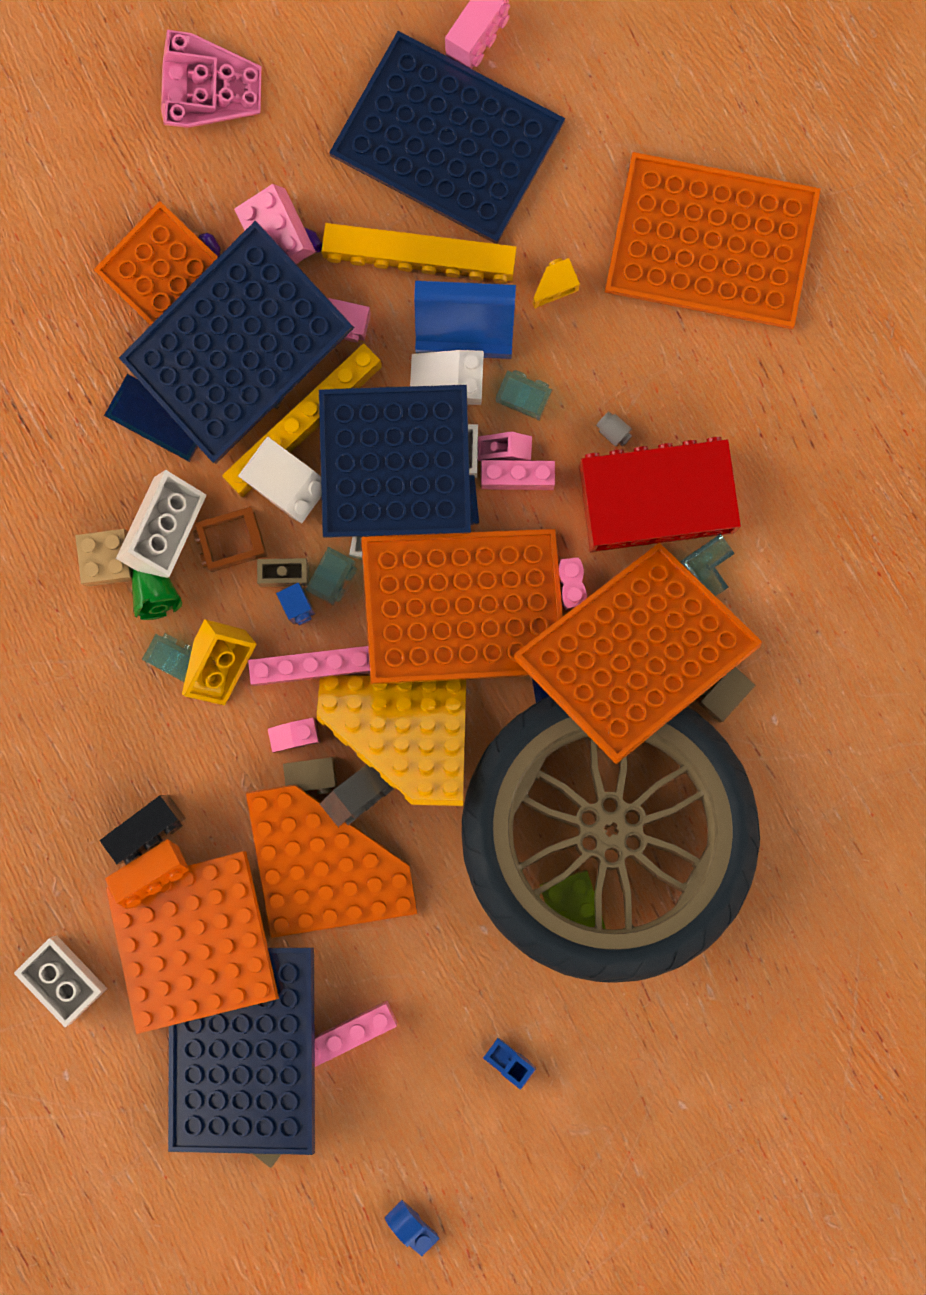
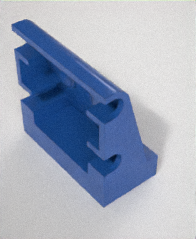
[414,281,516,359]

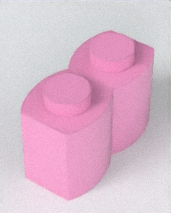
[559,557,587,611]

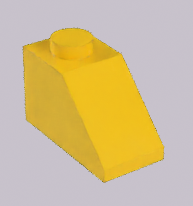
[533,258,580,309]

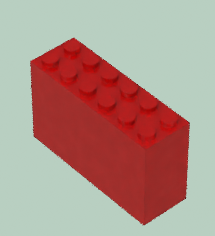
[578,437,741,552]

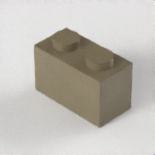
[257,558,309,587]
[698,667,756,723]
[283,757,337,794]

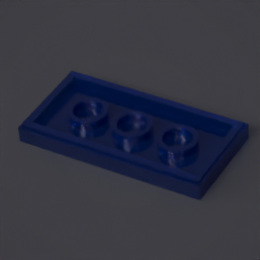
[104,374,198,462]

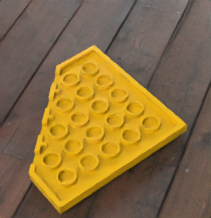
[317,675,466,806]

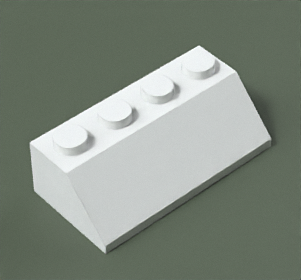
[116,470,206,578]

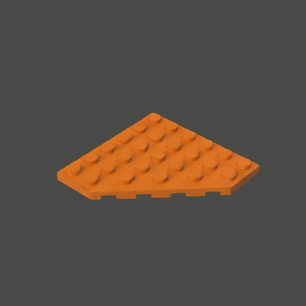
[246,784,417,938]

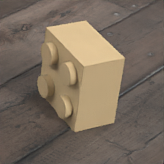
[75,529,132,587]

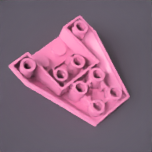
[161,30,262,128]

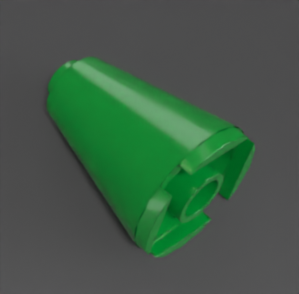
[131,568,182,620]

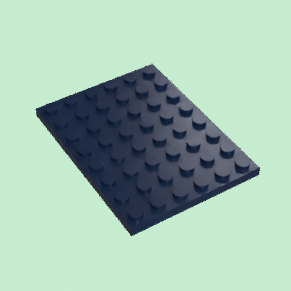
[329,31,565,244]
[119,221,355,464]
[168,947,315,1155]

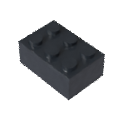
[99,795,186,865]

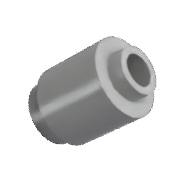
[596,411,632,447]

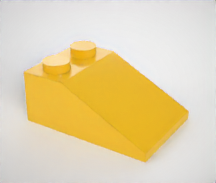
[182,619,257,705]

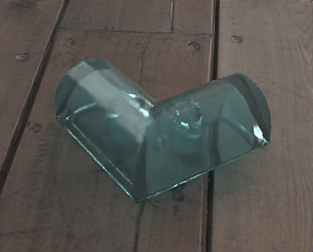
[680,534,735,596]

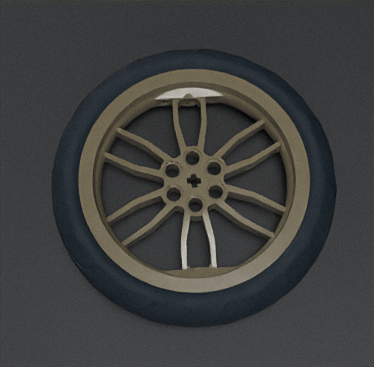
[461,696,760,983]

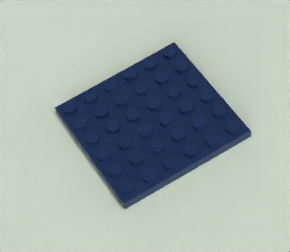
[319,385,471,538]

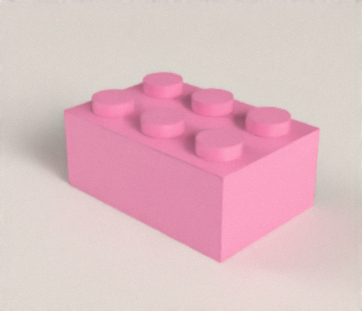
[445,0,510,69]
[234,184,316,264]

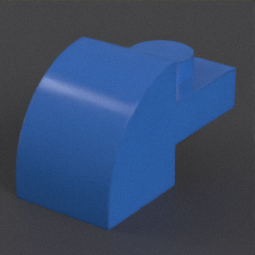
[483,1038,536,1090]
[384,1200,440,1256]

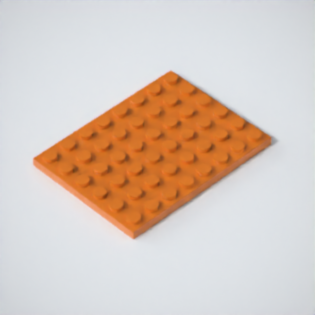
[604,152,821,329]
[361,529,563,684]
[514,543,762,764]

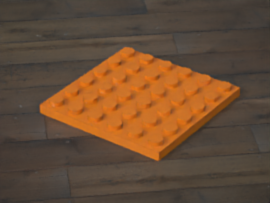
[106,851,279,1034]

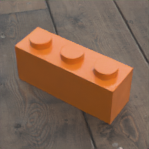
[105,839,189,909]

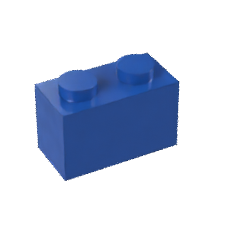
[276,583,315,626]

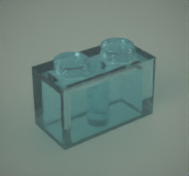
[496,370,552,421]
[305,547,357,606]
[142,633,192,682]

